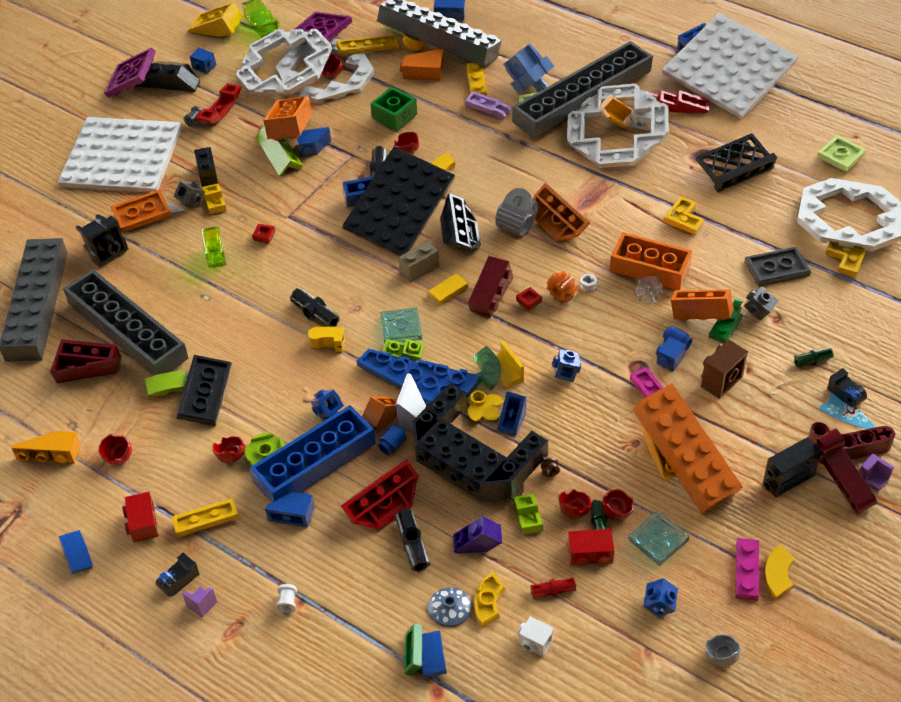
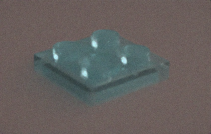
[380,307,422,344]
[628,510,689,566]

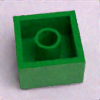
[370,86,417,131]

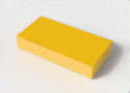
[428,273,468,305]

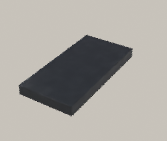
[176,355,232,426]

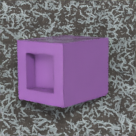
[859,454,894,491]
[182,587,217,618]

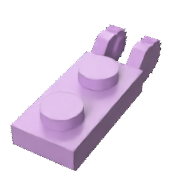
[465,92,511,120]

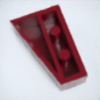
[468,256,514,317]
[50,339,122,383]

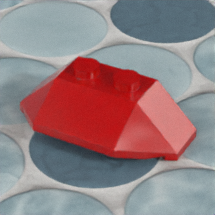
[341,459,419,530]

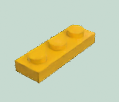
[466,62,487,96]
[172,498,239,538]

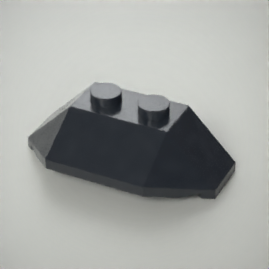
[135,61,200,92]
[440,193,481,250]

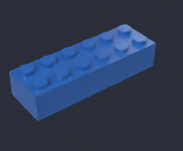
[249,405,376,503]

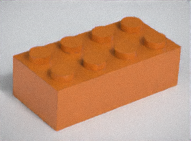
[263,96,312,141]
[610,232,693,290]

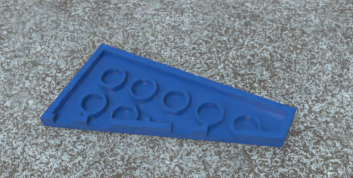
[357,349,485,405]

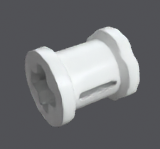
[276,584,297,613]

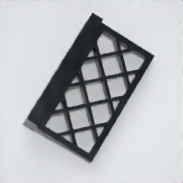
[696,133,778,192]

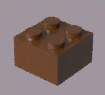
[701,339,748,399]

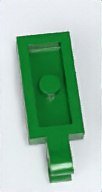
[709,298,743,343]

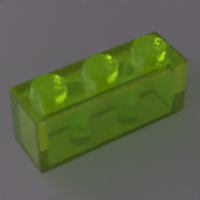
[242,0,279,38]

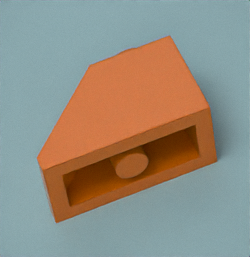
[362,397,397,429]

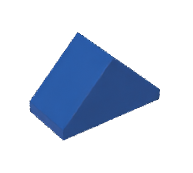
[497,391,527,435]

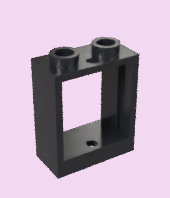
[763,437,822,497]

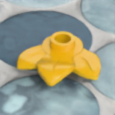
[467,390,504,422]

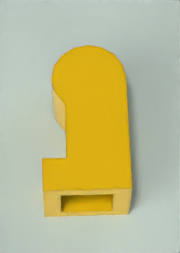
[308,327,345,352]

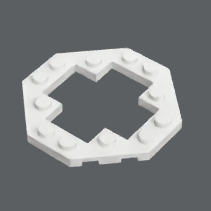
[236,29,332,95]
[276,38,374,105]
[567,84,669,168]
[797,178,901,252]

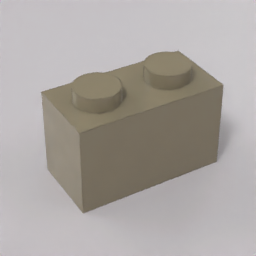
[398,241,439,282]

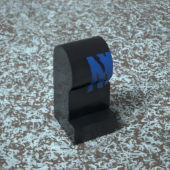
[827,368,867,408]
[156,552,200,597]

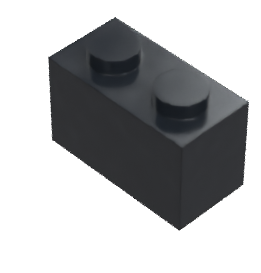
[194,147,218,187]

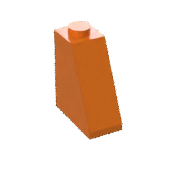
[400,48,444,81]

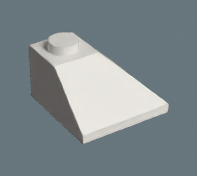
[396,374,426,431]

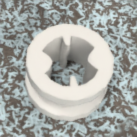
[580,274,597,292]

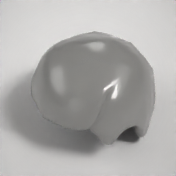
[705,634,740,668]

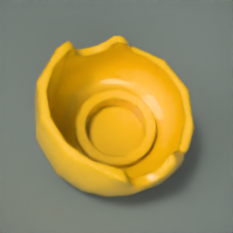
[403,33,426,51]

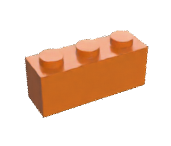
[671,289,734,321]

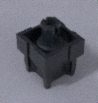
[75,214,129,267]

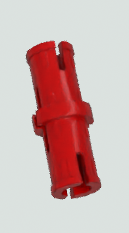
[530,577,576,599]

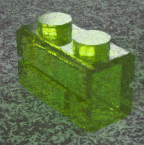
[202,226,226,268]

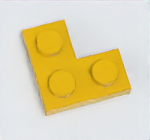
[663,196,704,235]
[825,241,867,278]

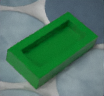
[404,624,422,676]

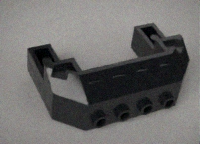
[412,383,548,502]

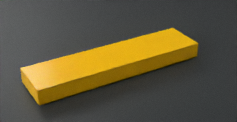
[335,34,399,55]

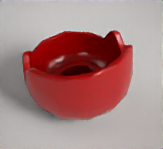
[321,53,343,78]
[394,132,420,154]
[99,434,132,465]
[212,436,246,464]
[558,489,592,519]
[602,489,635,521]

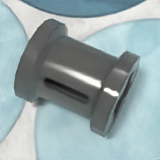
[183,106,202,127]

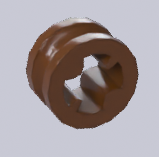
[540,458,560,477]

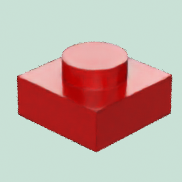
[252,223,276,243]
[516,287,542,311]

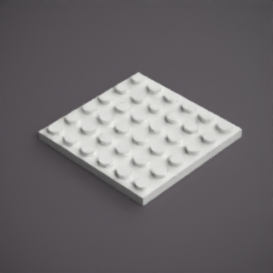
[662,12,799,120]
[58,117,182,193]

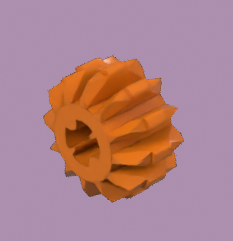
[546,271,579,303]

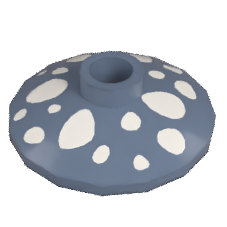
[428,587,472,627]

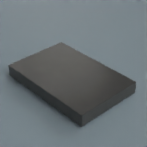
[744,247,811,287]

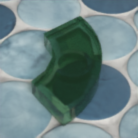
[473,346,501,390]

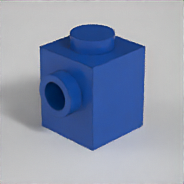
[190,48,216,74]
[656,336,686,372]

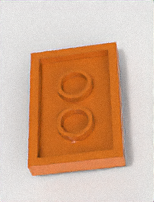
[110,189,172,233]

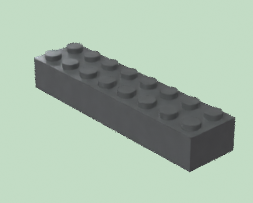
[377,0,502,66]
[0,238,68,361]
[63,269,189,376]

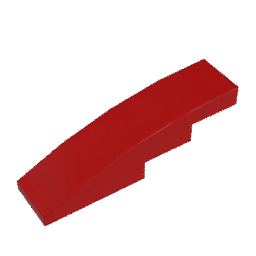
[643,90,709,113]

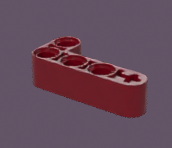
[808,422,896,464]
[814,428,877,514]

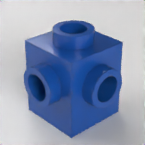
[552,349,581,382]
[310,389,344,418]
[643,578,678,617]

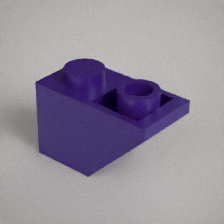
[453,516,502,554]

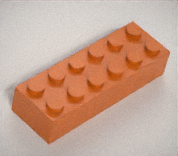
[633,383,743,514]

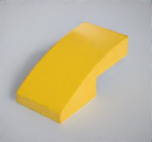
[202,183,227,215]

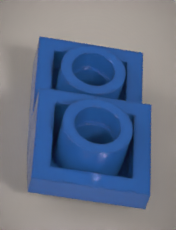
[59,530,93,574]
[422,630,447,678]

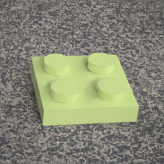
[817,135,866,172]

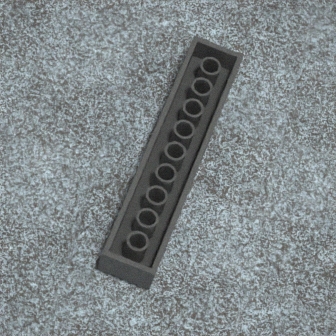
[512,41,653,138]

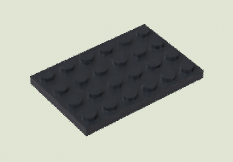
[343,147,455,256]

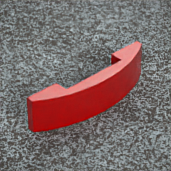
[196,83,241,123]

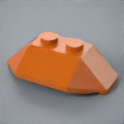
[534,183,590,242]

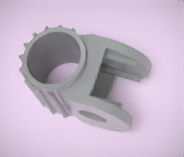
[495,188,538,237]

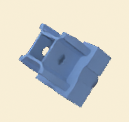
[503,43,554,94]

